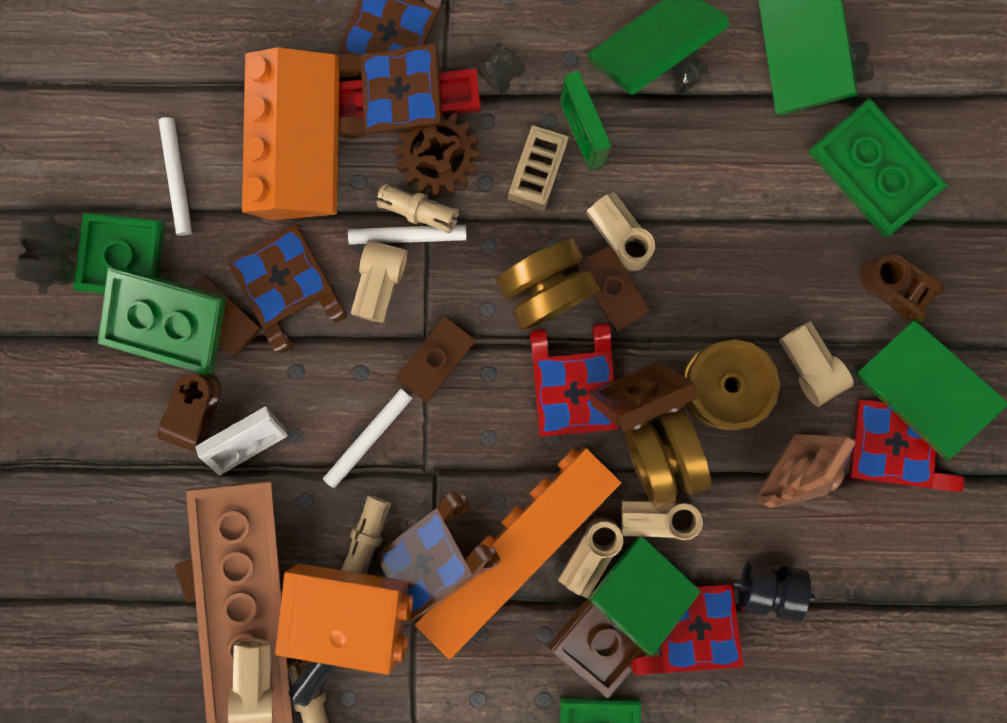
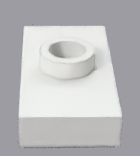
[195,406,288,475]

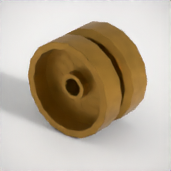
[496,239,600,331]
[681,339,780,430]
[624,408,711,508]

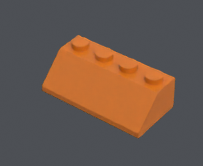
[242,47,339,221]

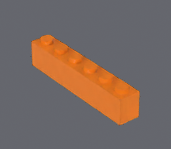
[415,447,621,660]

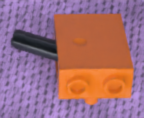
[275,563,413,707]

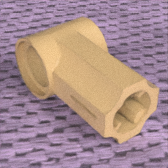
[586,192,655,271]
[351,240,408,324]
[778,321,854,407]
[621,500,703,540]
[558,516,623,598]
[228,638,273,723]

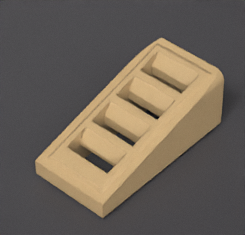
[508,125,569,212]

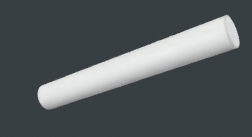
[158,117,192,236]
[348,225,467,245]
[323,389,413,488]

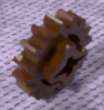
[394,113,481,198]

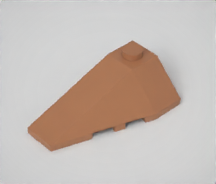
[754,434,856,508]

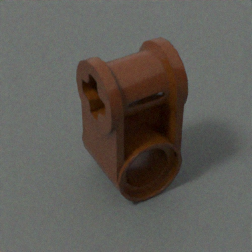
[860,254,945,323]
[157,374,221,452]

